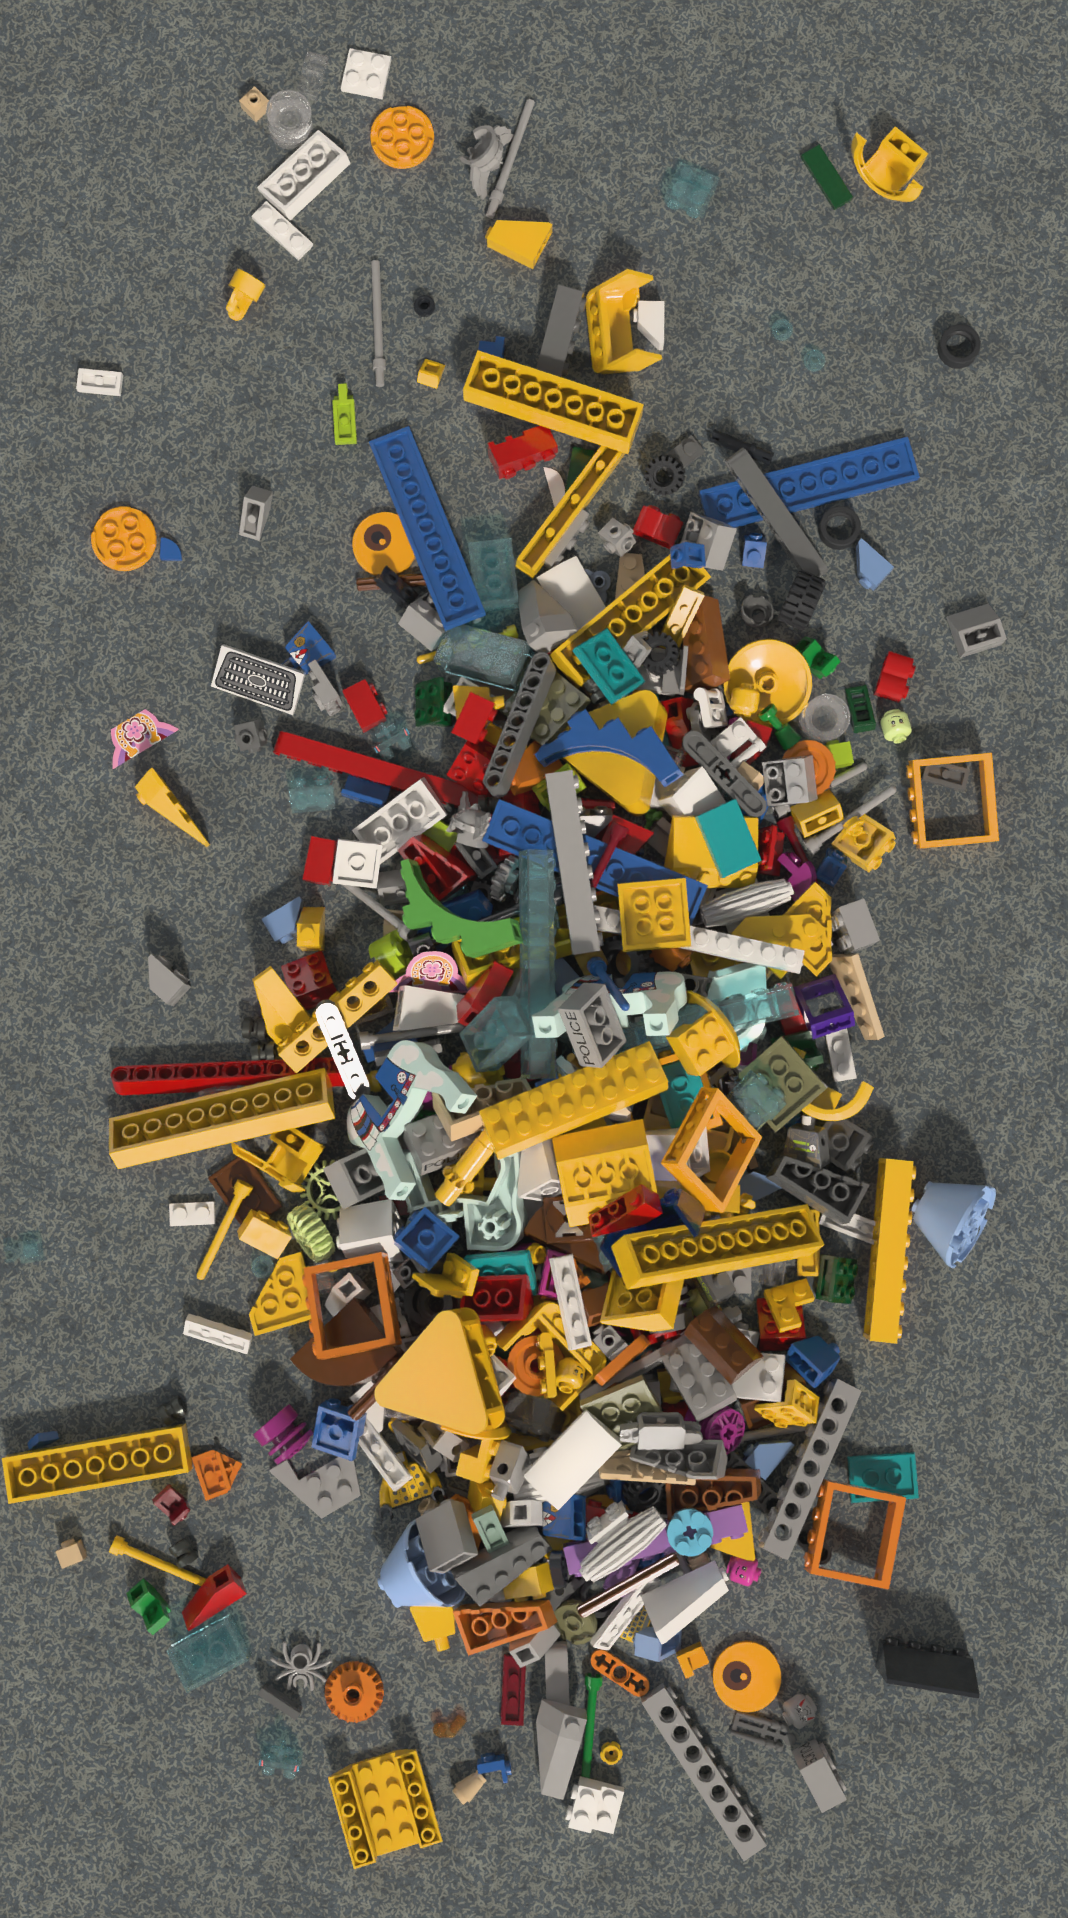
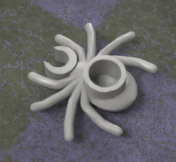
[270,1641,332,1691]

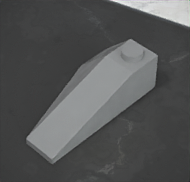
[517,580,578,653]
[630,1440,728,1480]
[536,1698,587,1800]

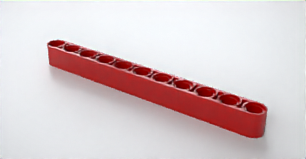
[273,731,503,816]
[110,1057,348,1095]

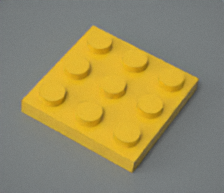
[618,878,691,952]

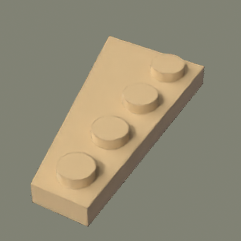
[615,553,653,640]
[829,953,885,1040]
[598,1450,696,1485]

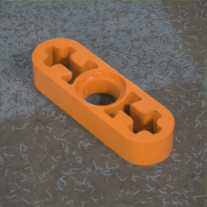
[594,1334,651,1387]
[590,1649,649,1697]

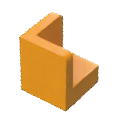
[676,1642,709,1678]

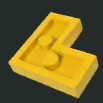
[764,1278,814,1333]

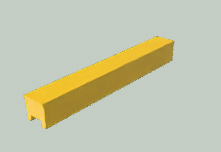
[515,445,632,579]

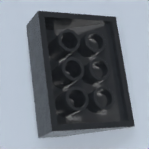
[875,1637,980,1699]

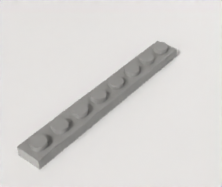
[579,1306,742,1400]

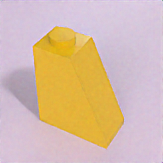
[485,220,552,269]
[297,907,325,951]
[710,1502,755,1561]

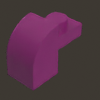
[777,852,816,901]

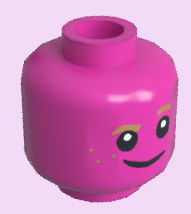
[726,1556,762,1586]

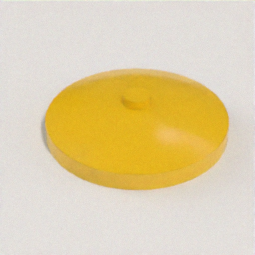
[724,639,812,727]

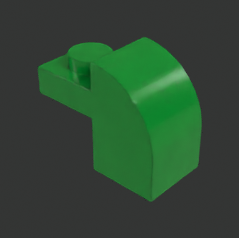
[795,636,841,679]
[126,1578,171,1635]

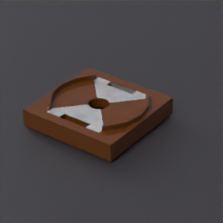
[543,1196,593,1244]

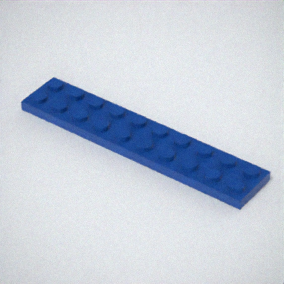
[369,426,486,631]
[699,437,920,528]
[482,799,708,926]

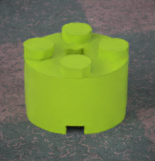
[369,929,414,980]

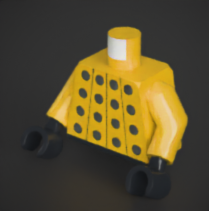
[378,1451,448,1521]

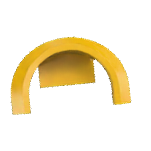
[851,127,928,202]
[665,991,740,1076]
[793,1047,874,1121]
[231,1128,325,1193]
[441,1420,512,1484]

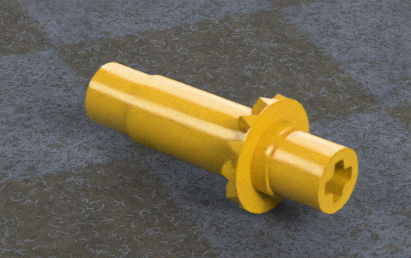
[435,1128,494,1207]

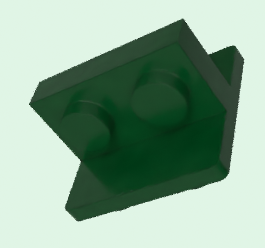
[414,677,452,727]
[770,1030,824,1071]
[816,1254,858,1304]

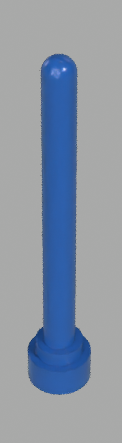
[587,957,630,1011]

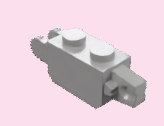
[619,1412,703,1450]

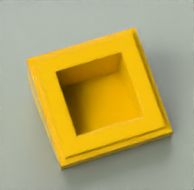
[417,359,445,389]

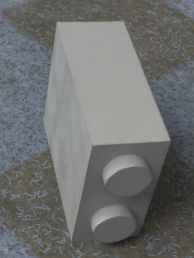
[415,1499,478,1574]

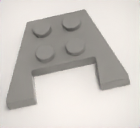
[269,1457,361,1519]

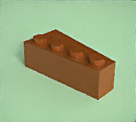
[682,595,730,694]
[666,1469,761,1520]

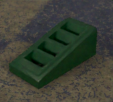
[845,685,876,733]

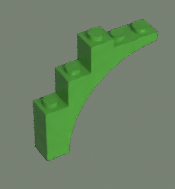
[400,859,523,958]

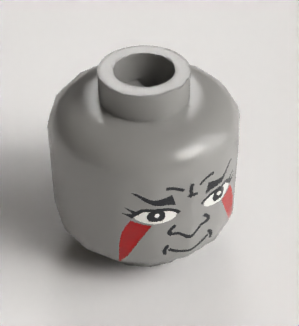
[782,1693,817,1729]

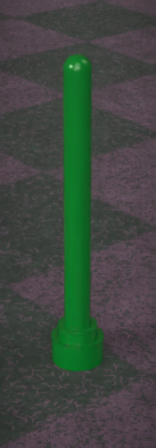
[581,1673,603,1779]

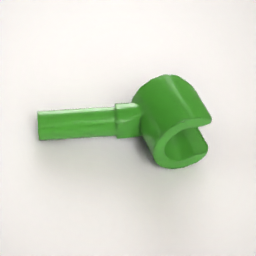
[644,808,663,830]

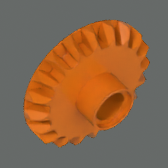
[782,740,836,795]
[507,1336,564,1396]
[324,1661,384,1723]

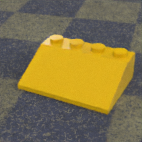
[664,815,758,888]
[600,1259,684,1332]

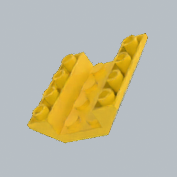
[552,1119,657,1227]
[328,1749,443,1869]

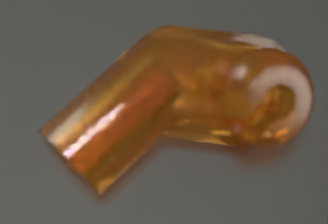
[433,1714,467,1738]

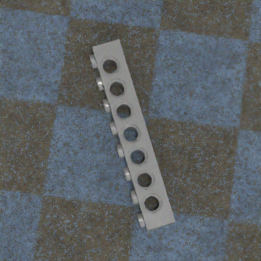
[758,1379,862,1560]
[641,1683,767,1861]

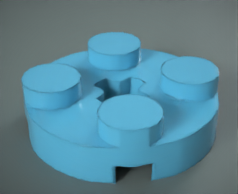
[667,1508,713,1556]

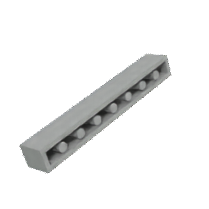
[545,770,604,955]

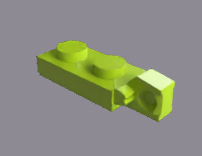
[332,383,357,445]

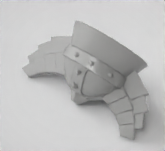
[459,125,514,200]
[446,791,491,848]

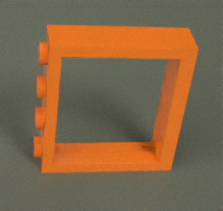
[302,1252,402,1360]
[803,1479,906,1589]

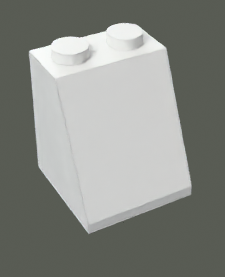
[657,766,726,817]
[645,1127,710,1181]
[517,1133,563,1201]
[336,1199,404,1262]

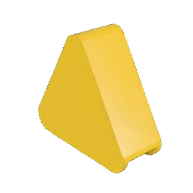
[555,690,667,816]
[375,1307,505,1434]

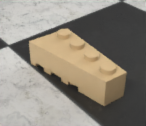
[432,1077,531,1142]

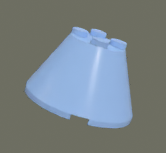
[912,1181,996,1268]
[377,1520,466,1608]

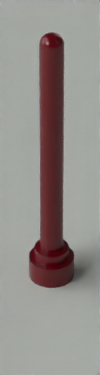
[776,816,820,886]
[590,822,630,889]

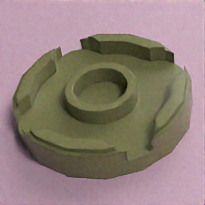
[554,1599,597,1645]

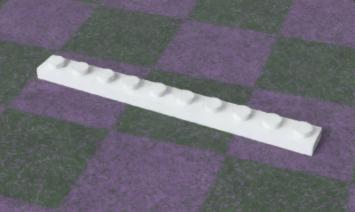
[593,905,805,974]

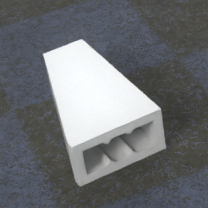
[393,985,465,1031]
[641,1560,729,1644]

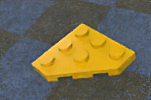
[783,882,832,976]
[731,914,827,979]
[249,1251,311,1336]

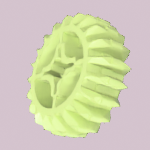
[300,1160,352,1220]
[287,1204,335,1263]

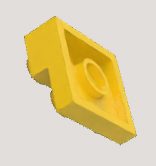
[832,814,896,873]

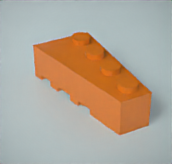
[452,1600,557,1656]

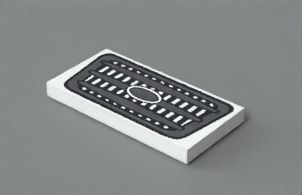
[211,644,306,715]

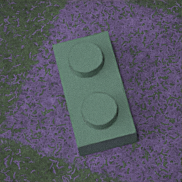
[471,1504,510,1553]

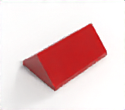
[460,1274,535,1322]

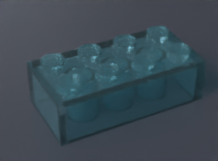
[433,624,535,692]

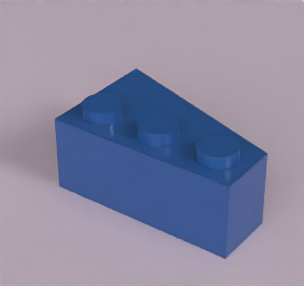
[420,889,493,952]

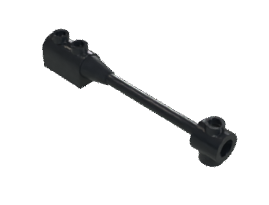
[407,877,565,957]

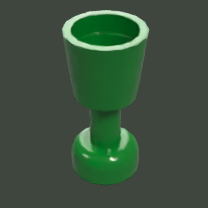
[758,704,801,751]

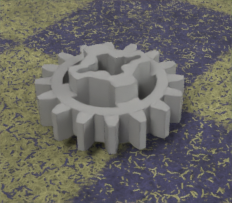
[490,855,525,903]

